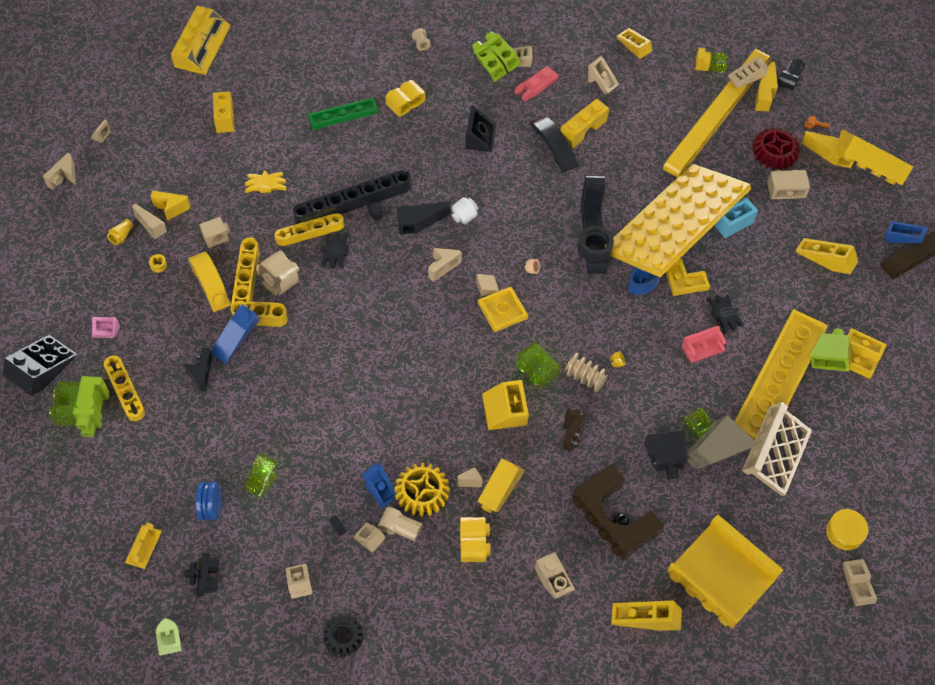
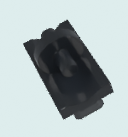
[183,553,219,597]

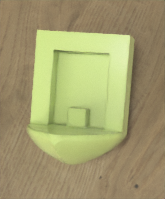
[156,618,181,656]

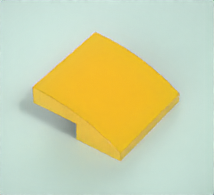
[847,328,887,379]

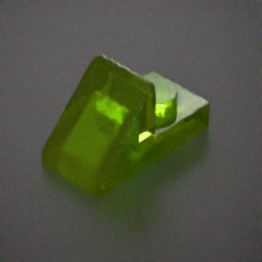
[244,453,278,498]

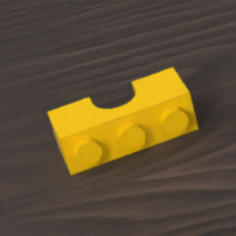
[561,98,609,149]

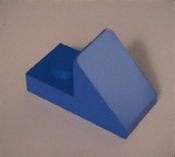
[361,462,397,508]

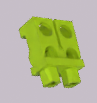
[472,32,521,82]
[73,376,110,437]

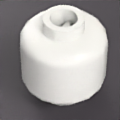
[451,198,478,224]

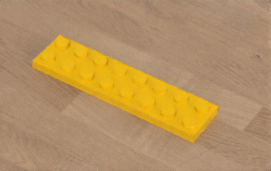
[734,309,828,441]

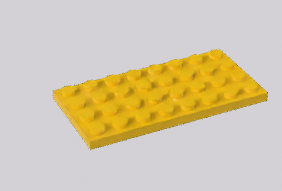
[605,164,751,277]

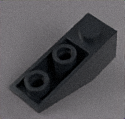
[397,201,451,235]

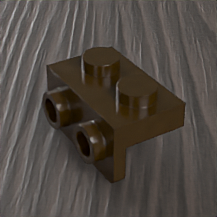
[563,408,586,452]

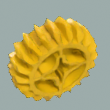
[395,462,450,517]

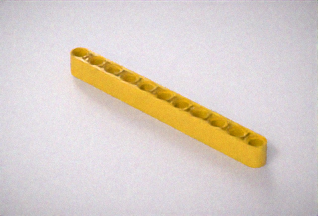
[663,49,771,178]

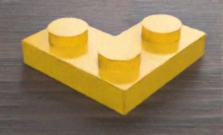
[665,258,710,296]

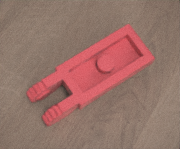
[514,66,559,101]

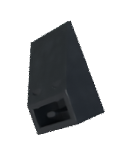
[3,335,77,396]

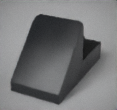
[183,348,213,392]

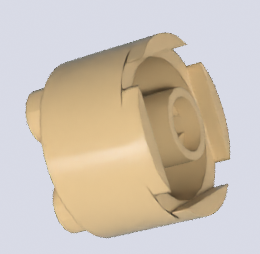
[256,250,299,295]

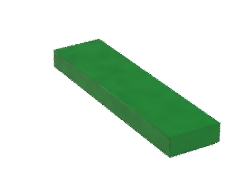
[307,98,379,130]

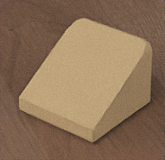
[91,119,111,143]
[476,274,499,296]
[457,468,483,487]
[353,522,385,553]

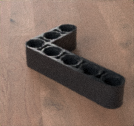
[581,175,607,274]

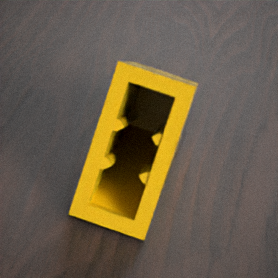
[477,458,525,513]

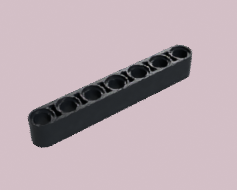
[293,170,411,224]

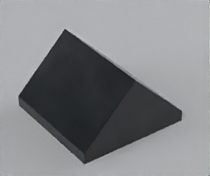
[465,105,497,152]

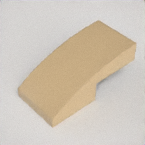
[843,559,877,606]

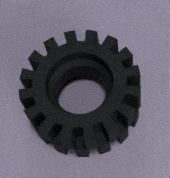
[323,614,363,657]

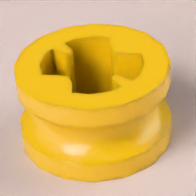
[149,254,167,273]

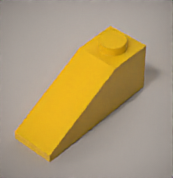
[796,238,858,274]
[611,601,682,631]

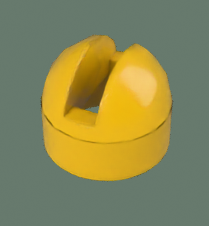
[610,351,626,368]

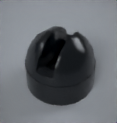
[612,513,629,525]

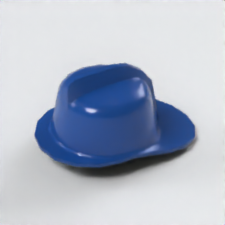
[628,267,660,295]

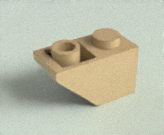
[535,552,575,599]

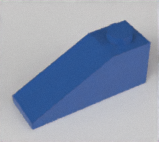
[211,304,261,364]

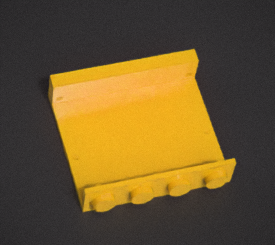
[667,514,783,629]

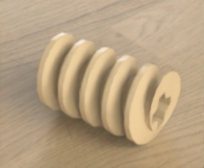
[565,353,608,392]

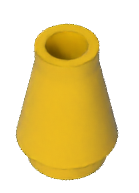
[107,219,134,245]

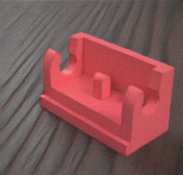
[681,326,726,363]

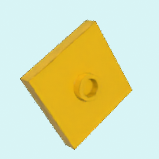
[478,287,528,332]

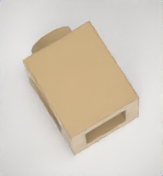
[199,217,230,248]

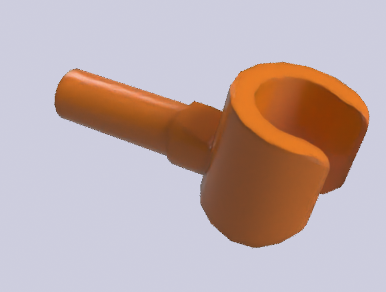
[804,116,830,129]

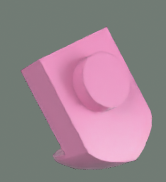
[92,317,120,338]

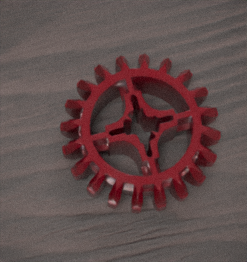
[752,127,801,171]

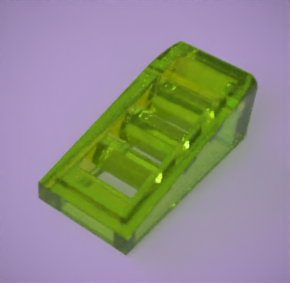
[683,407,713,439]

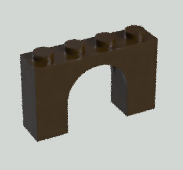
[572,464,664,561]

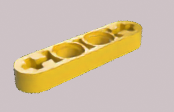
[275,213,345,246]
[104,355,145,421]

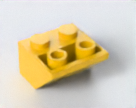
[482,380,529,430]

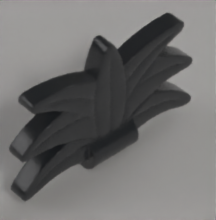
[320,232,348,269]
[706,295,743,334]

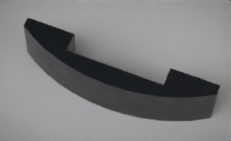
[530,115,578,172]

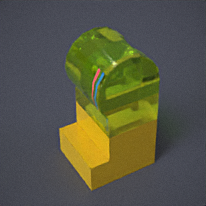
[695,48,728,72]

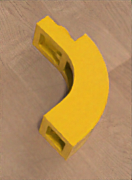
[187,251,231,312]

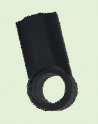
[777,58,805,91]

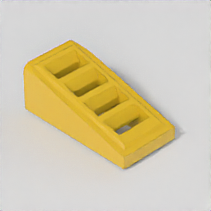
[617,28,652,59]

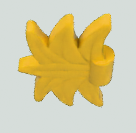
[245,171,287,193]

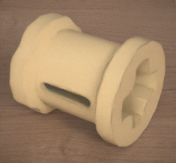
[412,28,431,51]

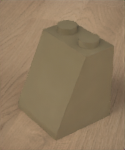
[686,415,757,469]

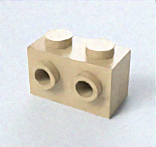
[767,170,810,199]

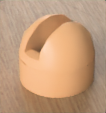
[524,259,540,274]

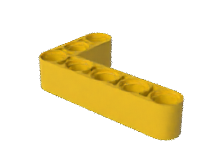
[231,238,288,327]

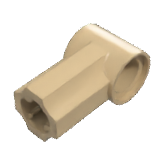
[378,507,422,541]

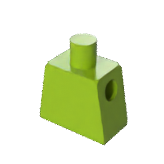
[810,328,850,372]

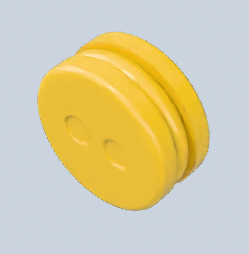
[826,509,868,550]

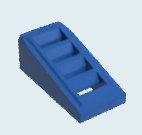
[885,221,928,243]

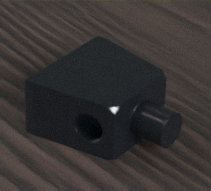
[644,431,686,479]

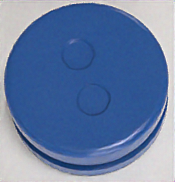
[195,482,221,520]

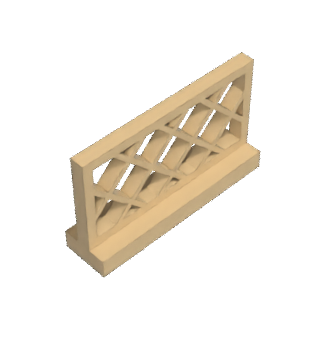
[742,402,812,496]

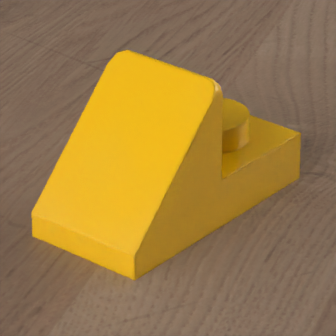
[150,191,191,221]

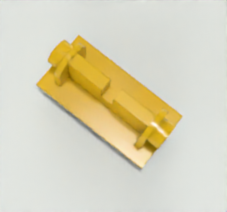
[125,523,162,569]

